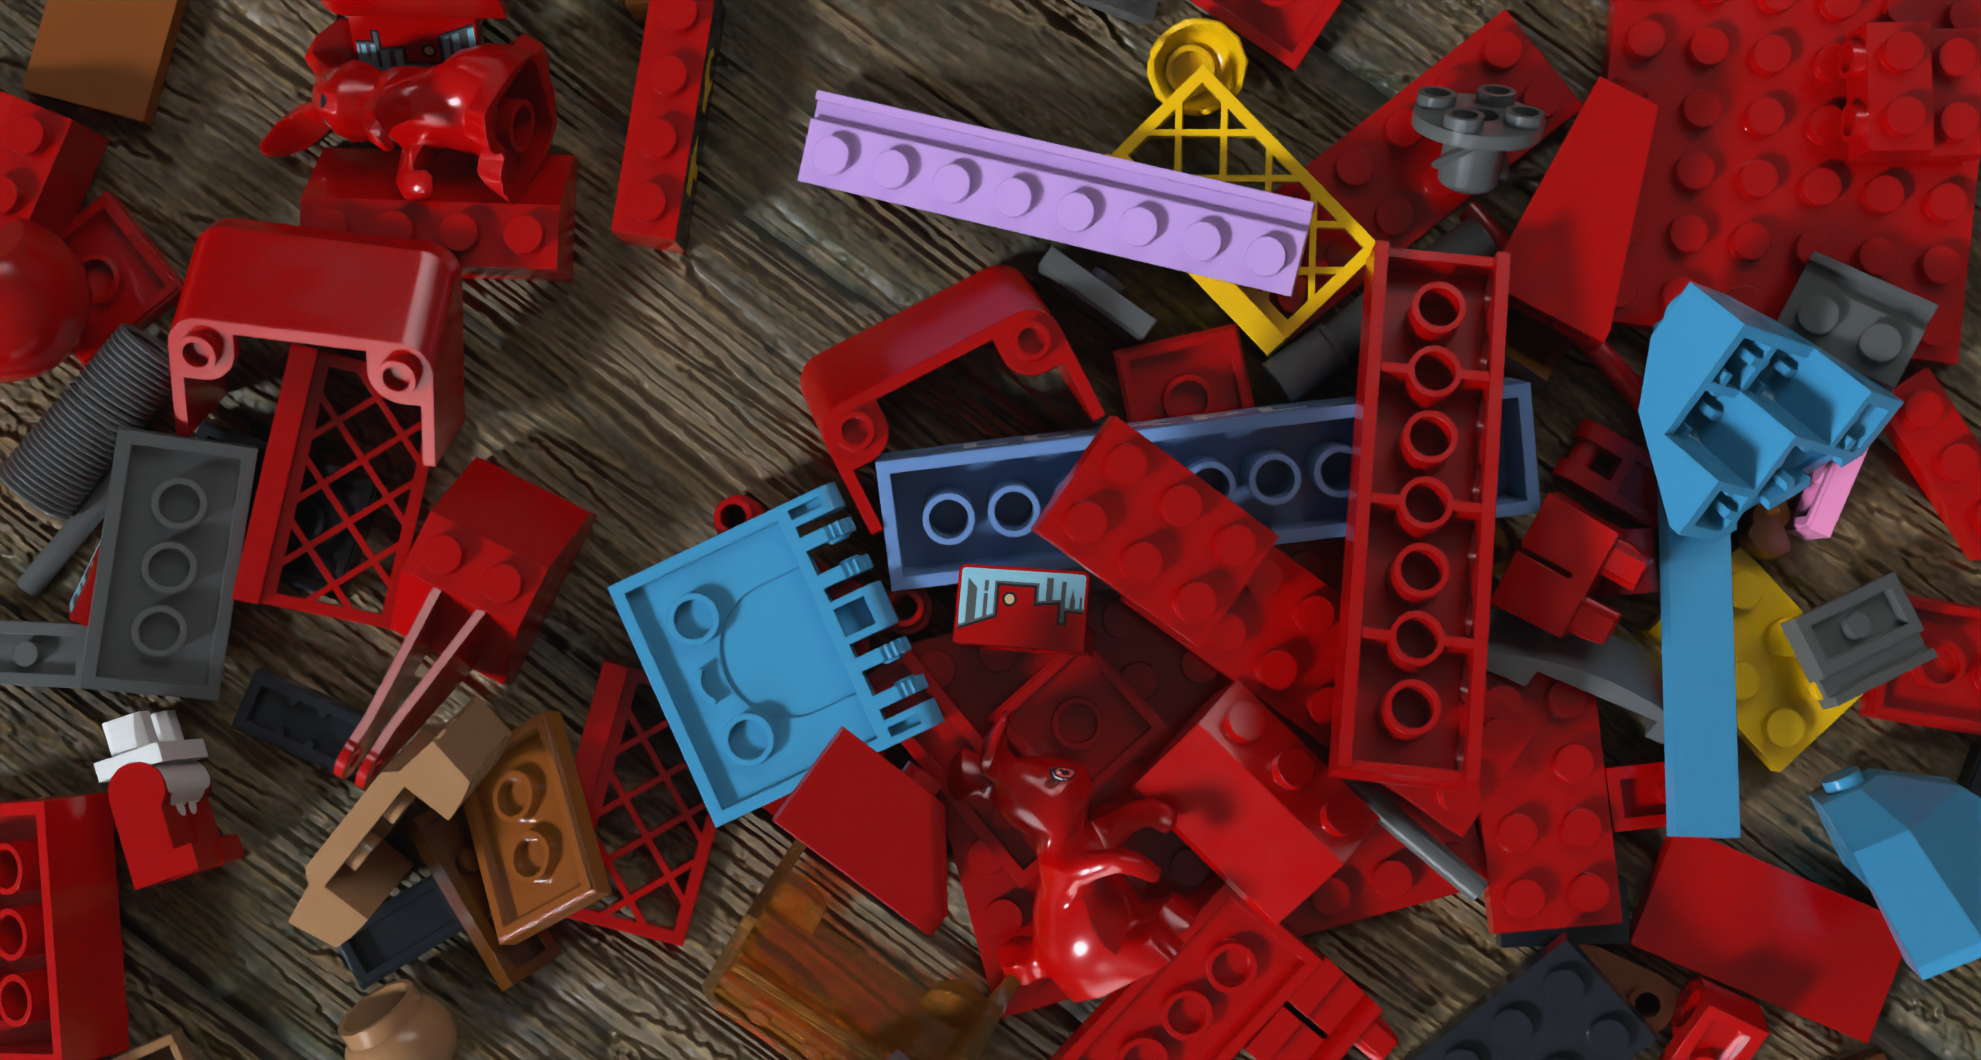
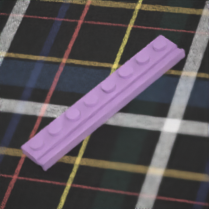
[797,90,1316,297]

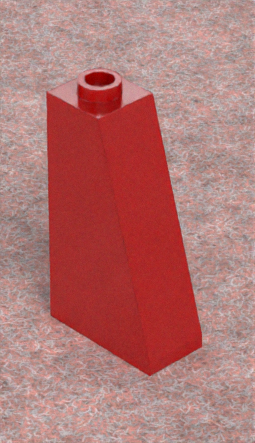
[1502,76,1659,352]

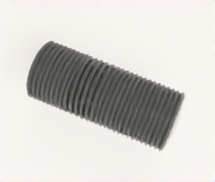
[0,323,172,520]

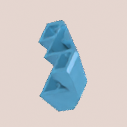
[1638,281,1904,542]
[1808,766,1981,980]

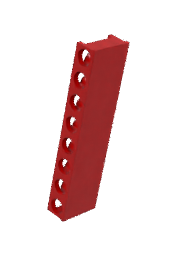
[1328,240,1511,792]

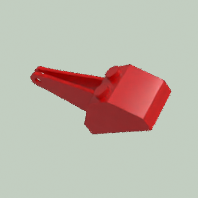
[333,456,597,790]

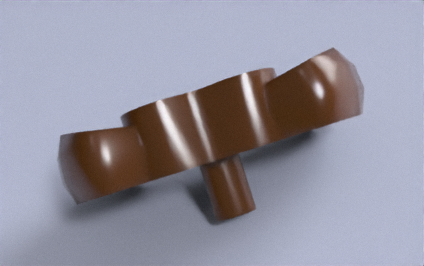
[1737,494,1797,560]

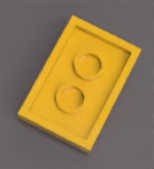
[1641,545,1864,773]

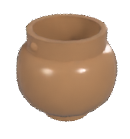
[338,979,458,1060]

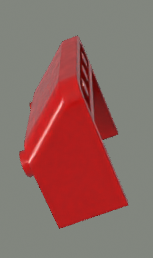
[168,217,465,467]
[800,265,1106,538]
[762,726,948,937]

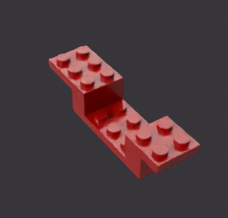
[1030,415,1538,838]

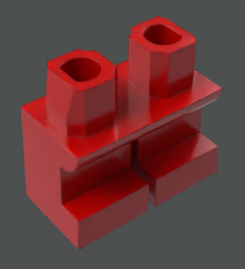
[1491,492,1653,645]
[1243,946,1399,1060]

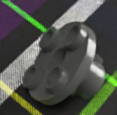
[1411,84,1546,194]

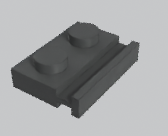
[1777,251,1939,392]
[1780,571,1938,710]

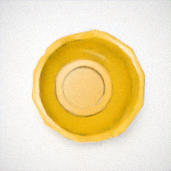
[1147,17,1248,117]

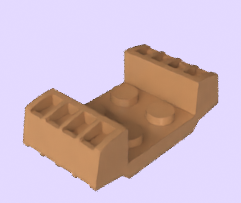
[288,695,512,948]

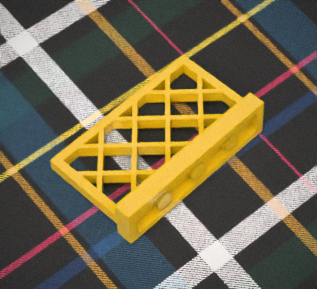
[1106,64,1375,358]

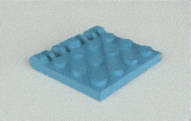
[607,482,945,828]

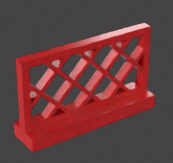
[231,343,429,630]
[566,657,716,947]

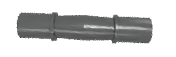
[1261,217,1498,403]

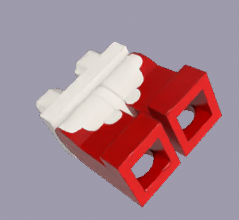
[93,710,246,890]

